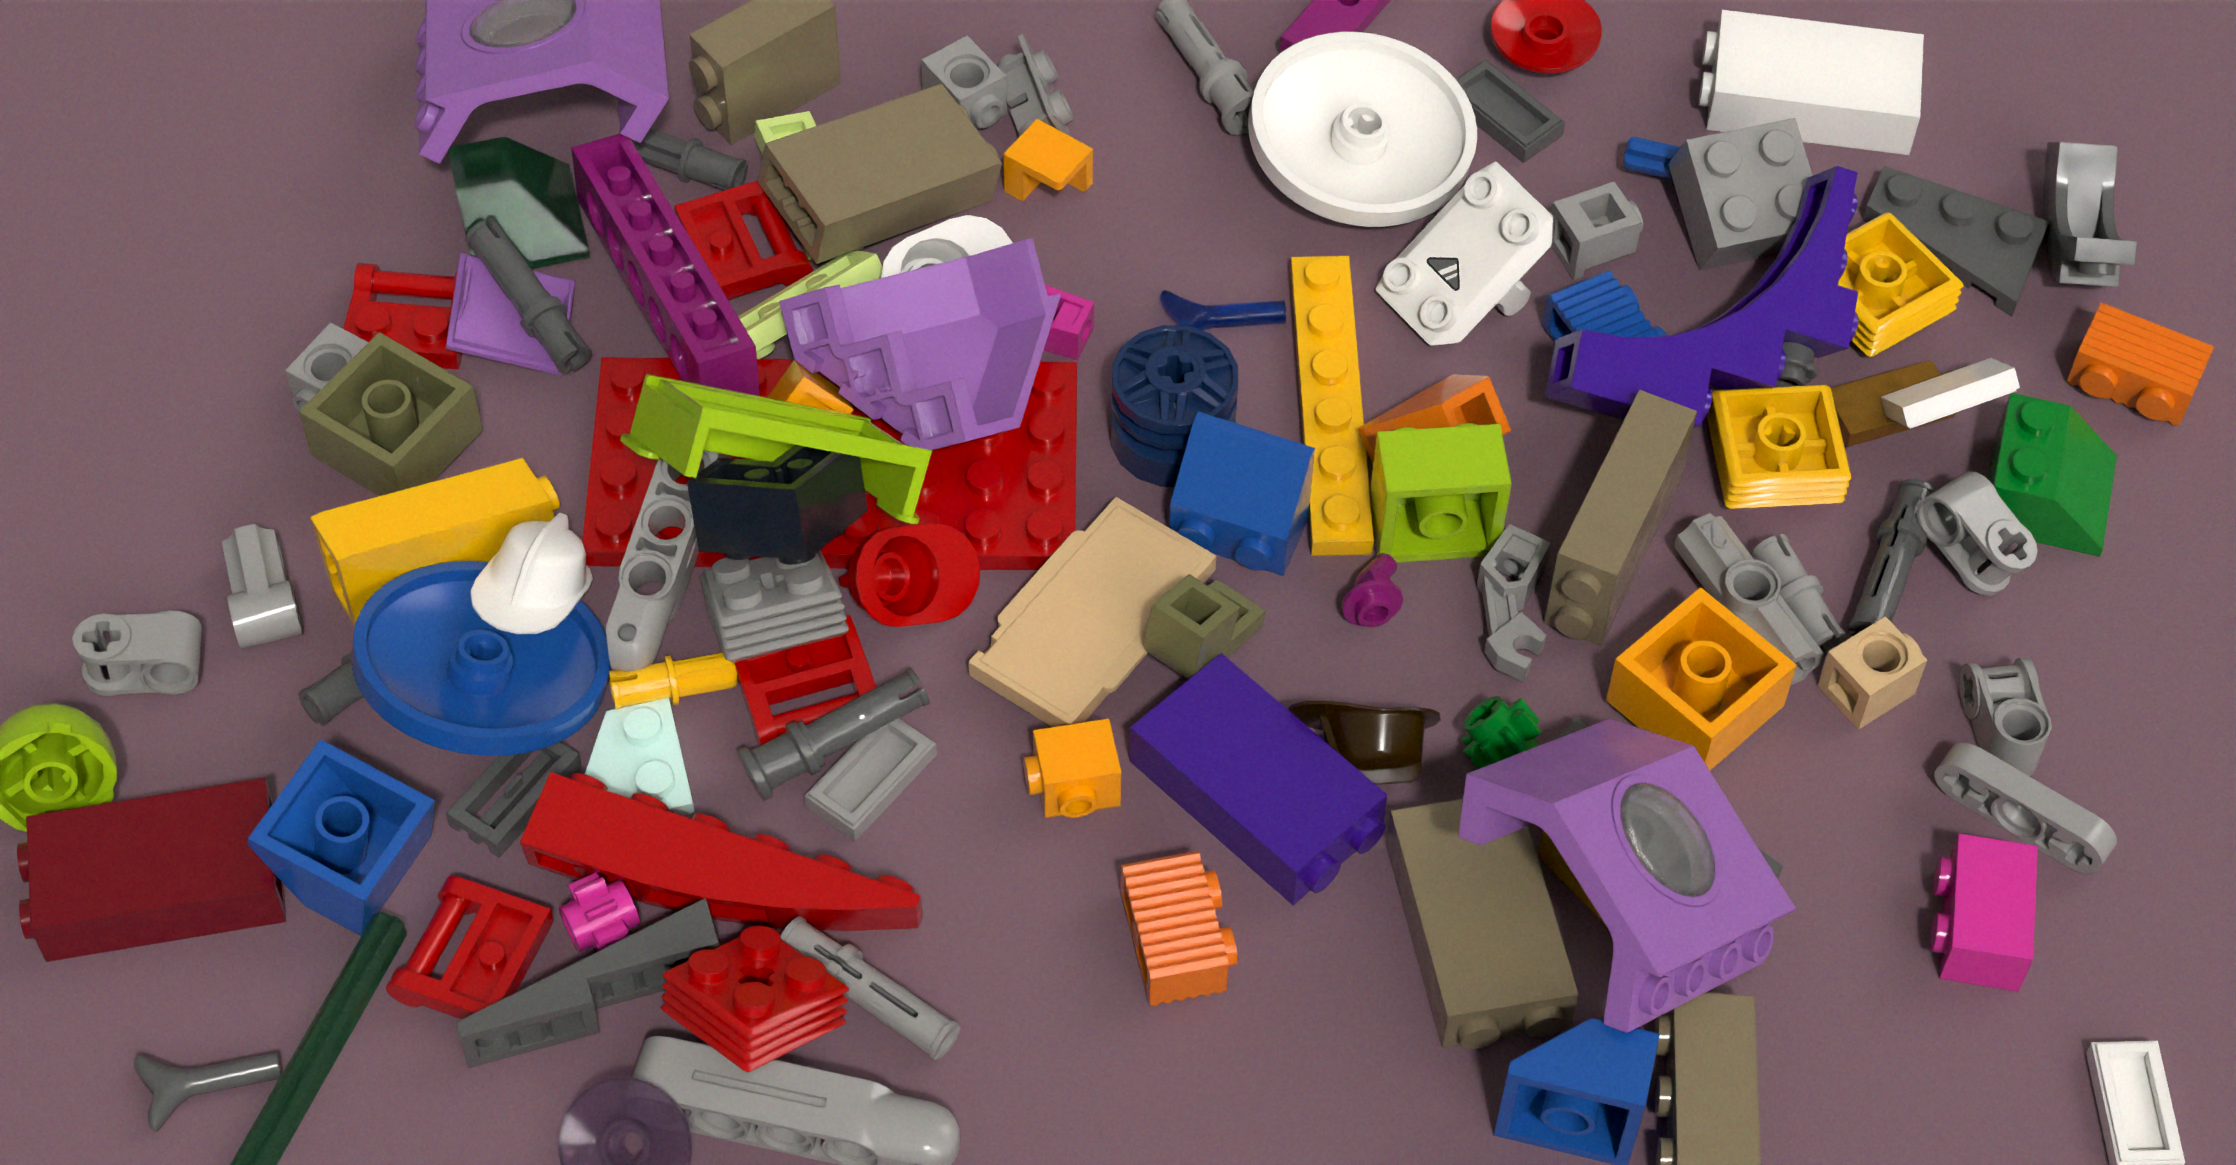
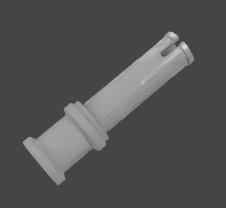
[1155,0,1254,135]

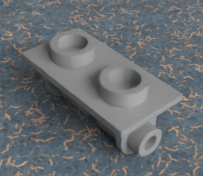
[998,34,1075,137]

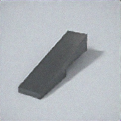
[456,898,719,1068]

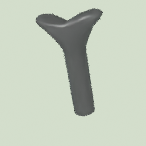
[134,1052,282,1132]

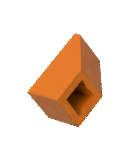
[1357,374,1511,464]

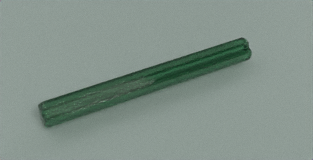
[230,912,407,1165]

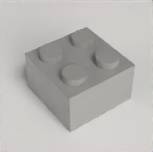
[1668,118,1813,271]

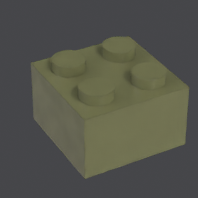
[299,332,483,496]

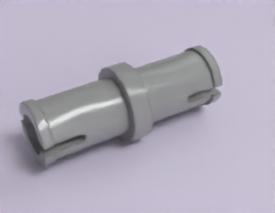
[1752,534,1847,655]

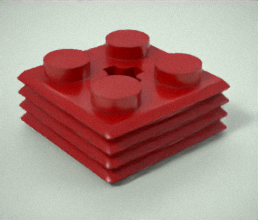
[660,926,849,1073]

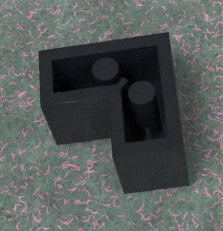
[687,445,868,565]

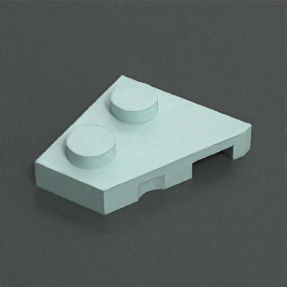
[585,698,695,817]

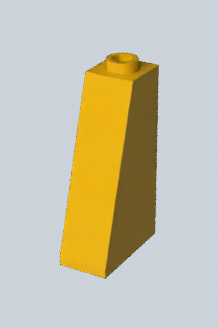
[310,458,560,627]

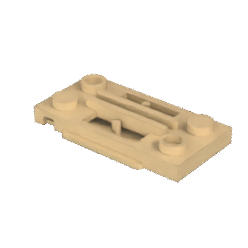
[968,497,1216,727]

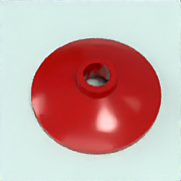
[1490,0,1602,73]

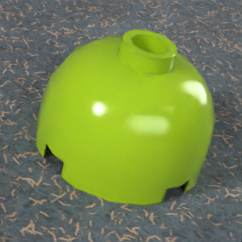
[0,703,117,832]

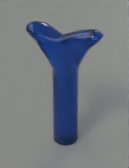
[1160,290,1286,331]

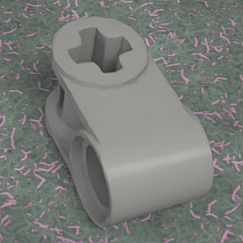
[1917,472,2038,596]
[72,610,202,696]
[1959,657,2052,776]

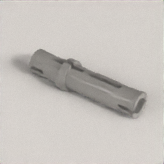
[780,916,960,1061]

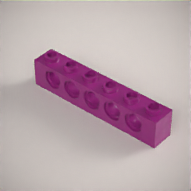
[571,134,760,396]

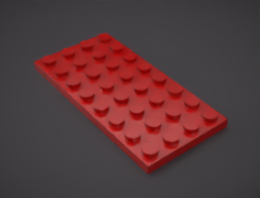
[582,357,1077,570]

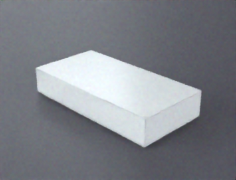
[1881,358,2020,429]
[2086,1041,2185,1165]

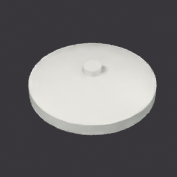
[1248,32,1477,227]

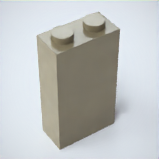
[758,84,1002,264]
[1544,390,1697,646]
[1386,799,1579,1049]

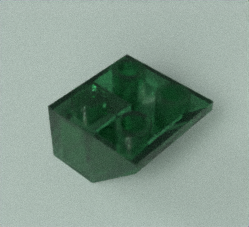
[448,137,590,269]

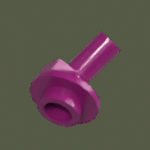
[1341,553,1403,627]

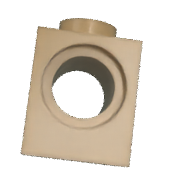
[1817,616,1927,730]

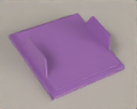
[445,253,575,376]

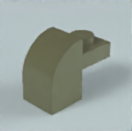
[1144,574,1266,680]

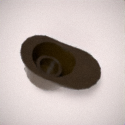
[1287,701,1441,785]

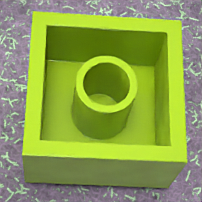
[1370,423,1512,563]

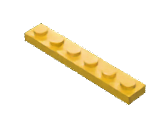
[1290,256,1374,556]

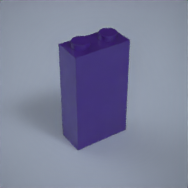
[1129,653,1387,905]

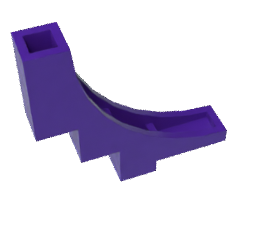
[1545,166,1858,428]

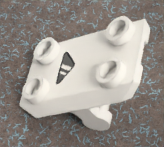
[1376,161,1553,346]

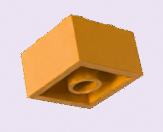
[1606,587,1797,771]

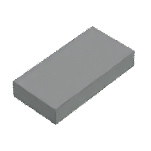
[804,718,937,842]

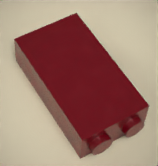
[17,778,286,962]

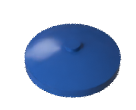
[351,561,610,756]

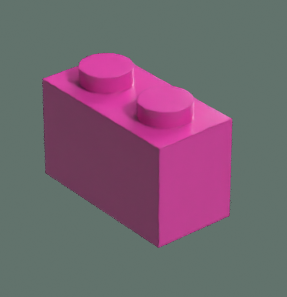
[1930,833,2038,992]

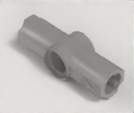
[1674,513,1824,686]

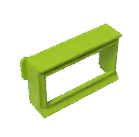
[620,374,932,524]

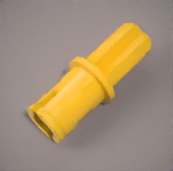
[609,653,738,709]

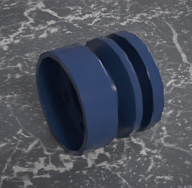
[1111,325,1238,487]

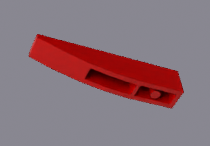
[520,772,923,931]

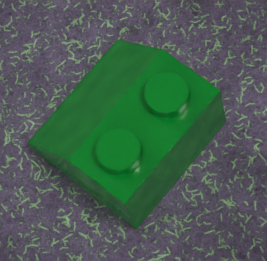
[1987,393,2117,557]

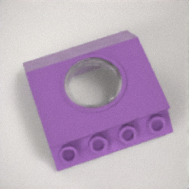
[414,0,669,164]
[1458,719,1797,1033]

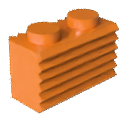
[2067,302,2215,426]
[1120,851,1238,1006]

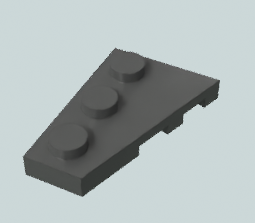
[1863,166,2049,317]

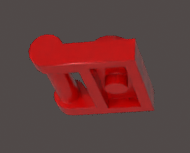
[674,180,813,299]
[343,263,463,370]
[734,615,877,747]
[386,876,554,1020]

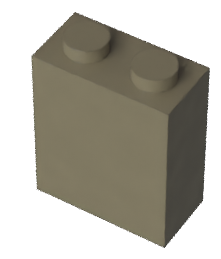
[689,0,841,145]

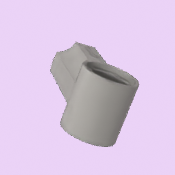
[221,524,303,649]

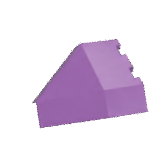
[779,238,1061,450]

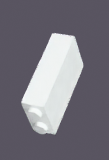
[1698,10,1924,155]

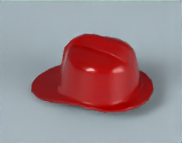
[839,523,981,627]

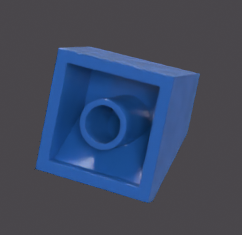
[1169,412,1315,576]
[248,739,435,937]
[1494,1018,1660,1165]

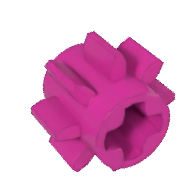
[558,872,640,953]

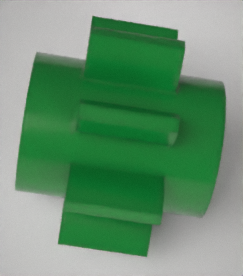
[1462,696,1542,769]

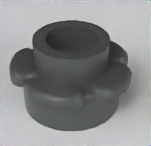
[1776,342,1818,387]

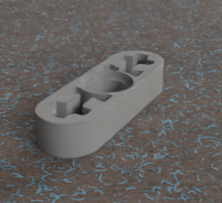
[1934,743,2117,874]

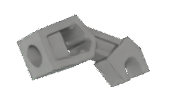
[1476,524,1551,682]

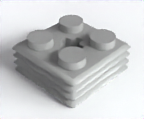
[699,550,849,663]

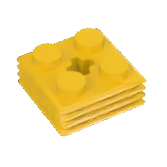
[1838,212,1964,357]
[1707,385,1851,509]

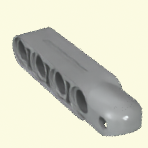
[606,451,732,671]
[623,1036,961,1165]

